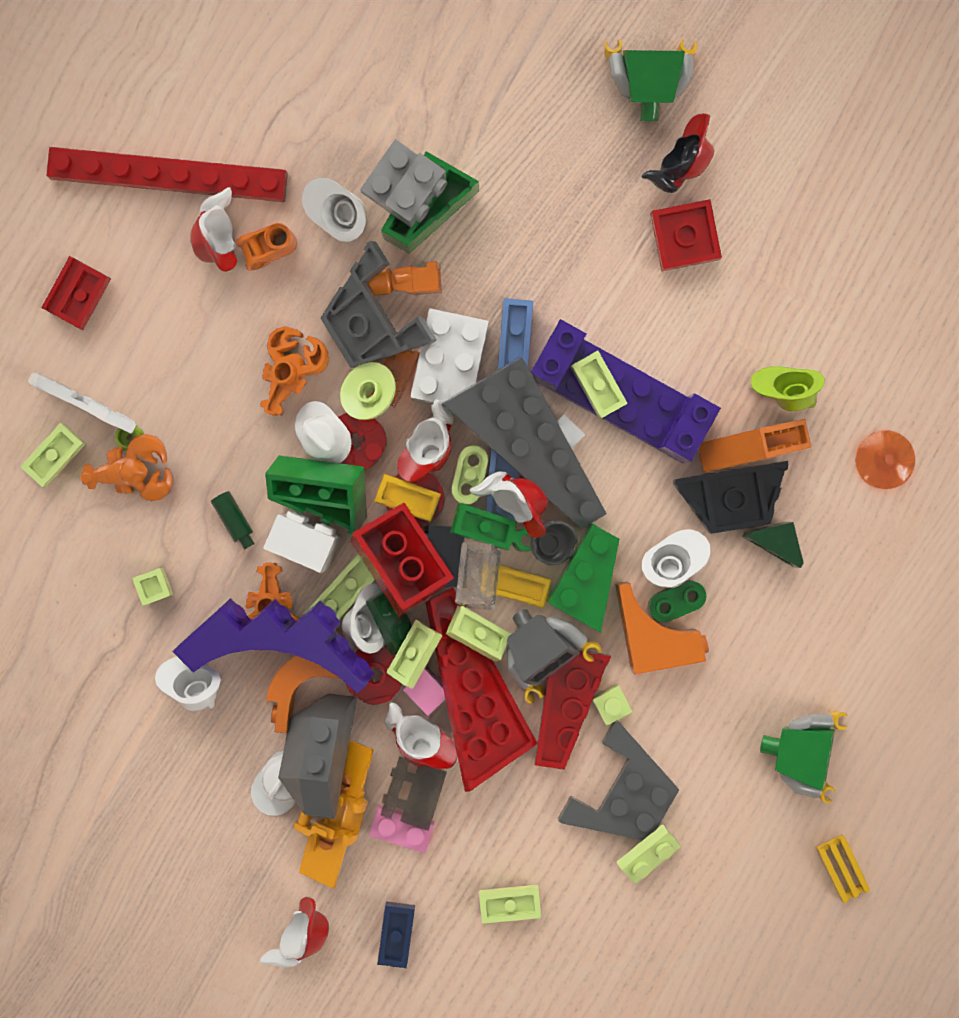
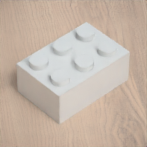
[410,308,489,408]

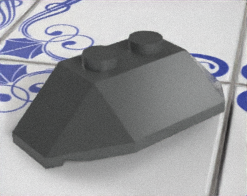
[278,694,357,819]

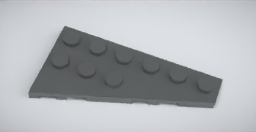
[442,357,607,529]

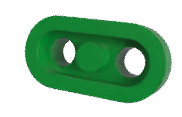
[648,580,707,622]

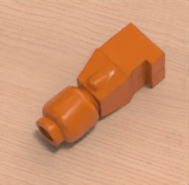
[368,261,442,296]

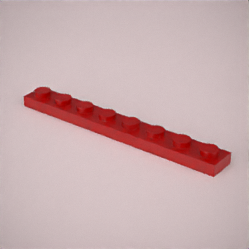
[46,147,288,202]

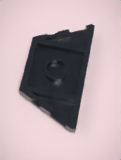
[673,461,789,534]

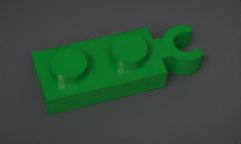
[450,503,531,552]

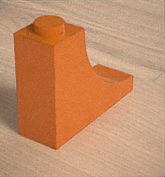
[699,419,812,472]
[615,581,709,674]

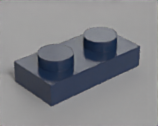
[377,901,415,969]

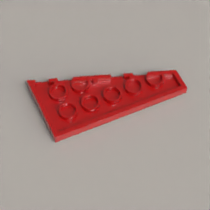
[425,587,538,792]

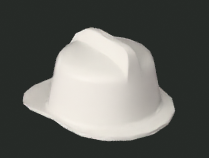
[302,178,367,242]
[295,401,352,463]
[642,529,711,588]
[342,583,385,654]
[155,657,221,711]
[251,750,296,816]

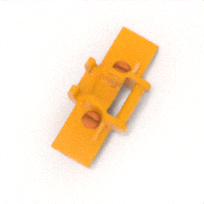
[293,739,374,889]

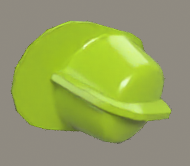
[751,366,825,412]

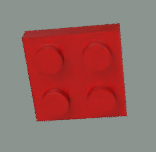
[650,199,722,272]

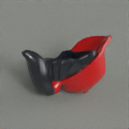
[642,113,715,193]

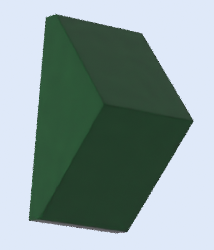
[742,522,804,568]

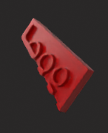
[534,650,611,770]

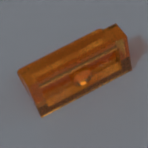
[370,350,420,409]

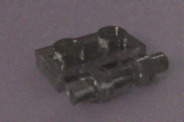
[380,756,447,831]

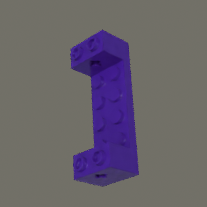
[531,319,721,463]

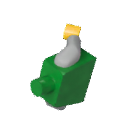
[604,39,698,121]
[760,711,847,804]

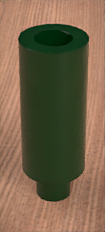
[210,491,255,550]

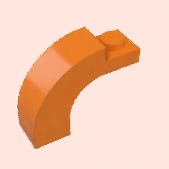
[266,655,340,733]

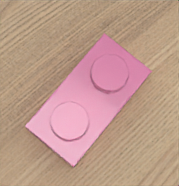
[369,805,434,853]

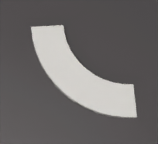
[28,372,136,433]

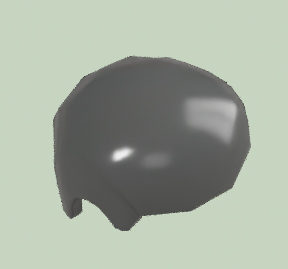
[530,520,578,565]

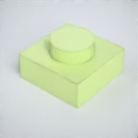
[132,567,174,606]
[593,684,633,726]

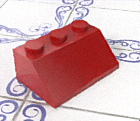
[351,502,454,617]

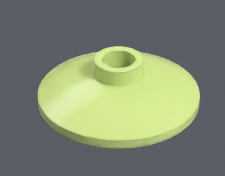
[340,362,396,420]

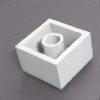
[263,511,342,573]

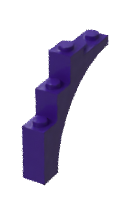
[172,598,374,693]

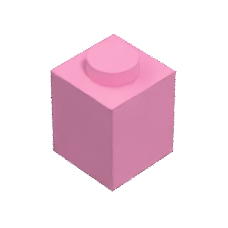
[403,665,445,716]

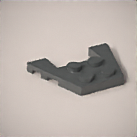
[321,241,437,368]
[558,720,679,840]

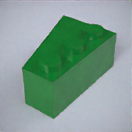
[381,151,479,254]
[265,455,367,535]
[546,524,620,633]

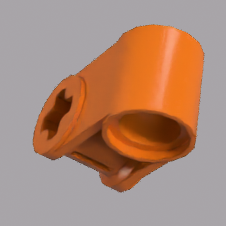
[235,223,297,271]

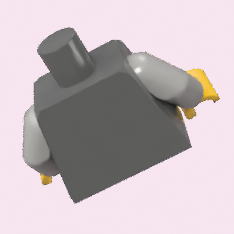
[507,609,601,704]

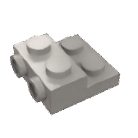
[360,139,447,228]

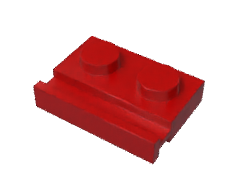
[41,256,111,330]

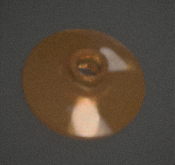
[855,430,915,489]

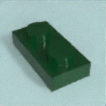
[366,591,412,655]

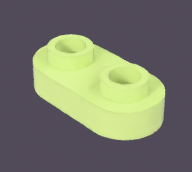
[452,445,488,504]

